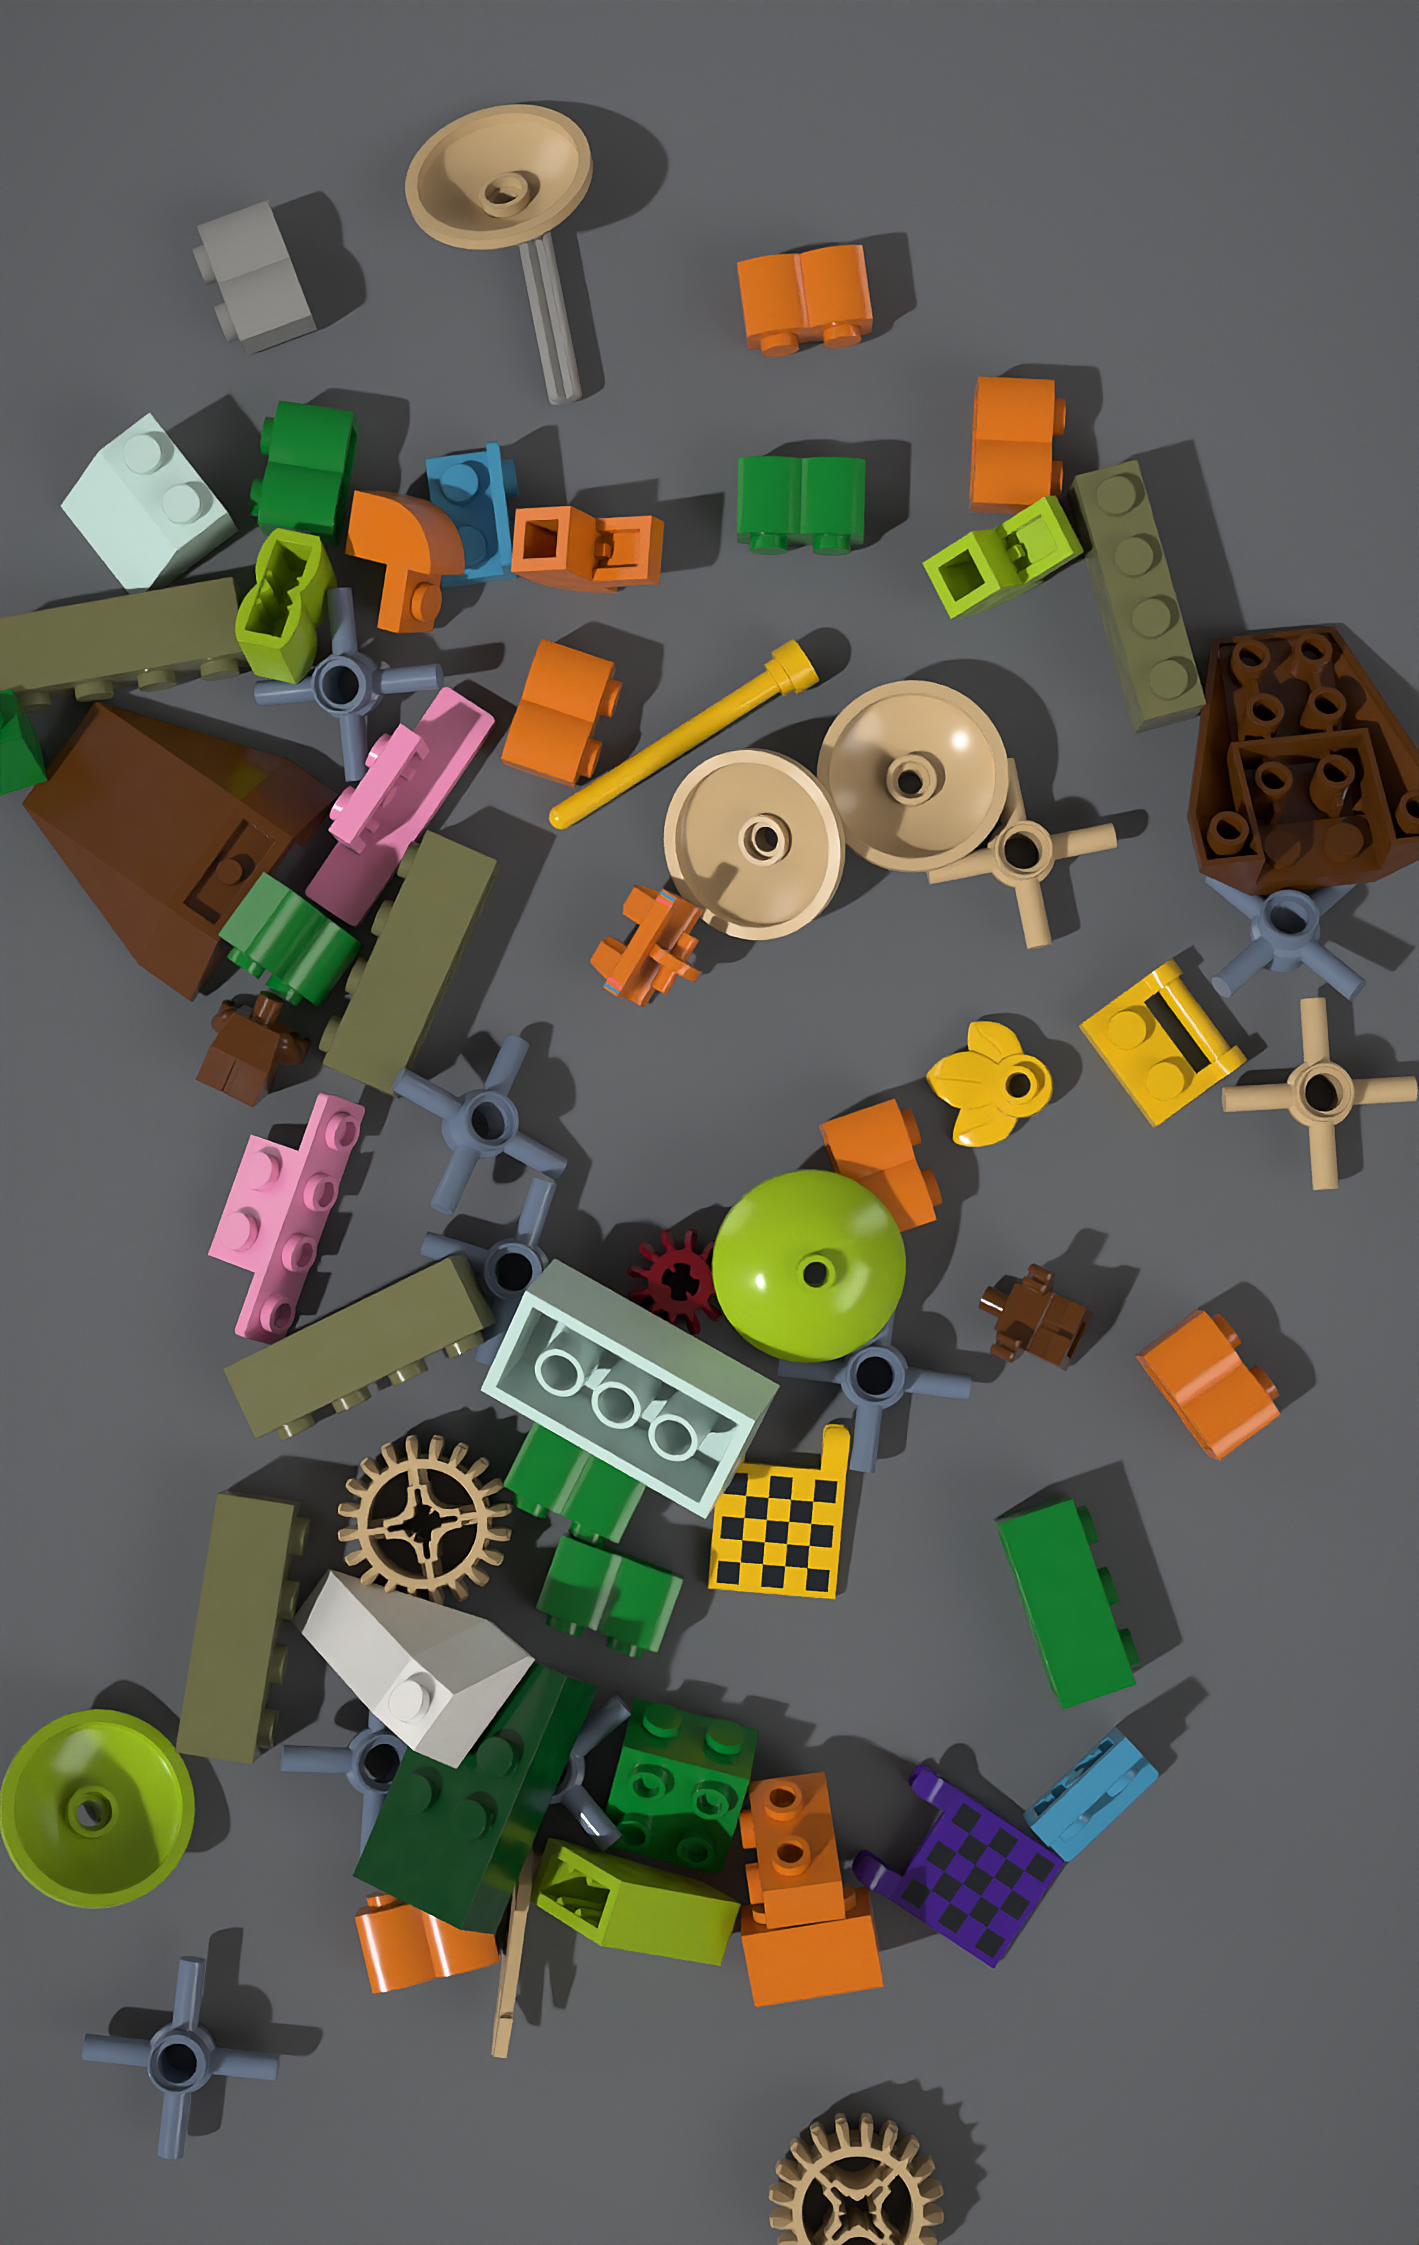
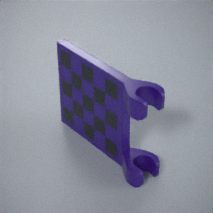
[851,1764,1065,1969]

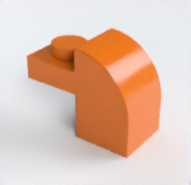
[345,490,465,633]
[511,506,664,593]

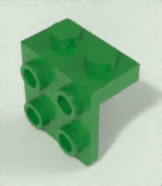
[605,1698,759,1873]

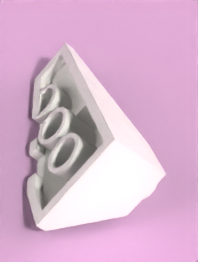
[291,1569,535,1769]

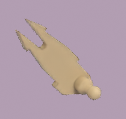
[491,1844,544,2058]

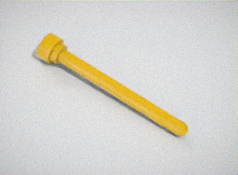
[549,638,819,830]

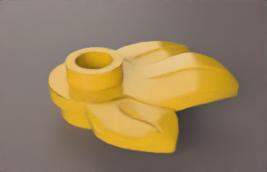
[926,1021,1053,1147]

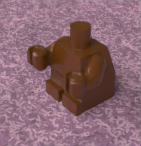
[196,991,312,1107]
[979,1263,1093,1371]

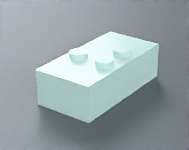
[481,1259,780,1519]

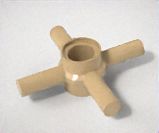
[926,758,1117,950]
[1222,998,1418,1190]

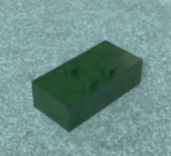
[353,1658,598,1934]

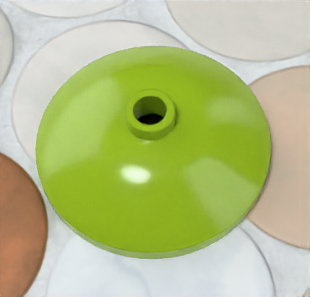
[712,1169,906,1363]
[0,1709,195,1909]

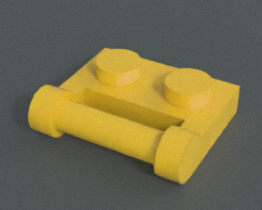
[1079,958,1248,1128]

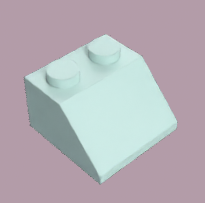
[61,412,239,595]

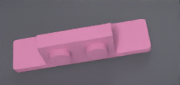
[305,687,496,928]
[208,1092,365,1345]

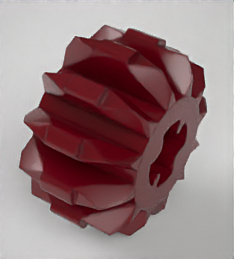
[627,1228,723,1335]

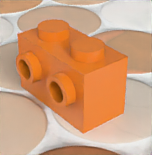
[739,1771,846,1929]
[741,1884,884,2007]

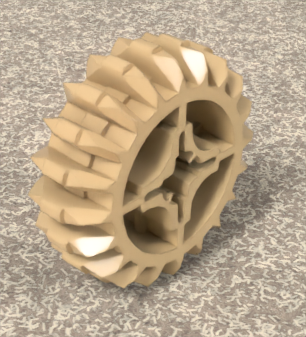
[338,1435,512,1606]
[769,2112,944,2245]

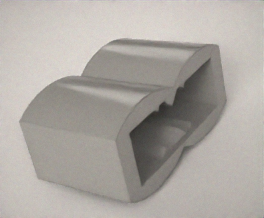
[192,200,317,356]

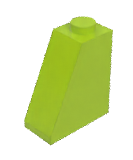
[530,1838,741,1966]

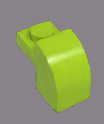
[922,495,1084,619]

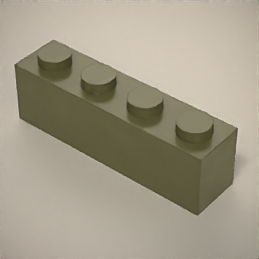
[1067,459,1206,734]
[0,577,249,713]
[319,830,501,1099]
[223,1253,498,1441]
[175,1489,310,1764]

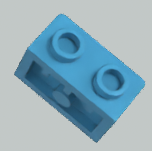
[425,441,519,588]
[1022,1726,1159,1862]

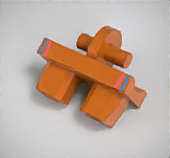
[590,885,704,1007]

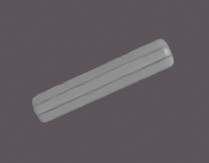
[519,232,582,406]

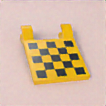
[708,1423,850,1599]

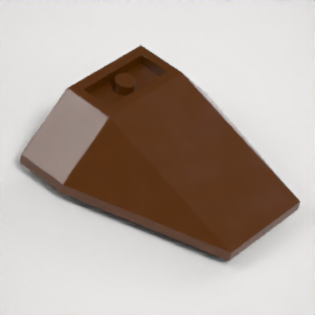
[1187,626,1419,896]
[22,701,339,1002]

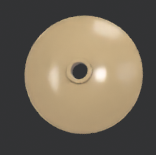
[405,104,593,251]
[816,680,1009,873]
[664,748,845,940]

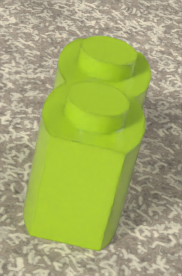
[235,528,337,684]

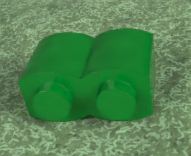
[249,400,360,547]
[737,456,865,556]
[218,872,364,1007]
[503,1421,647,1548]
[535,1532,685,1659]

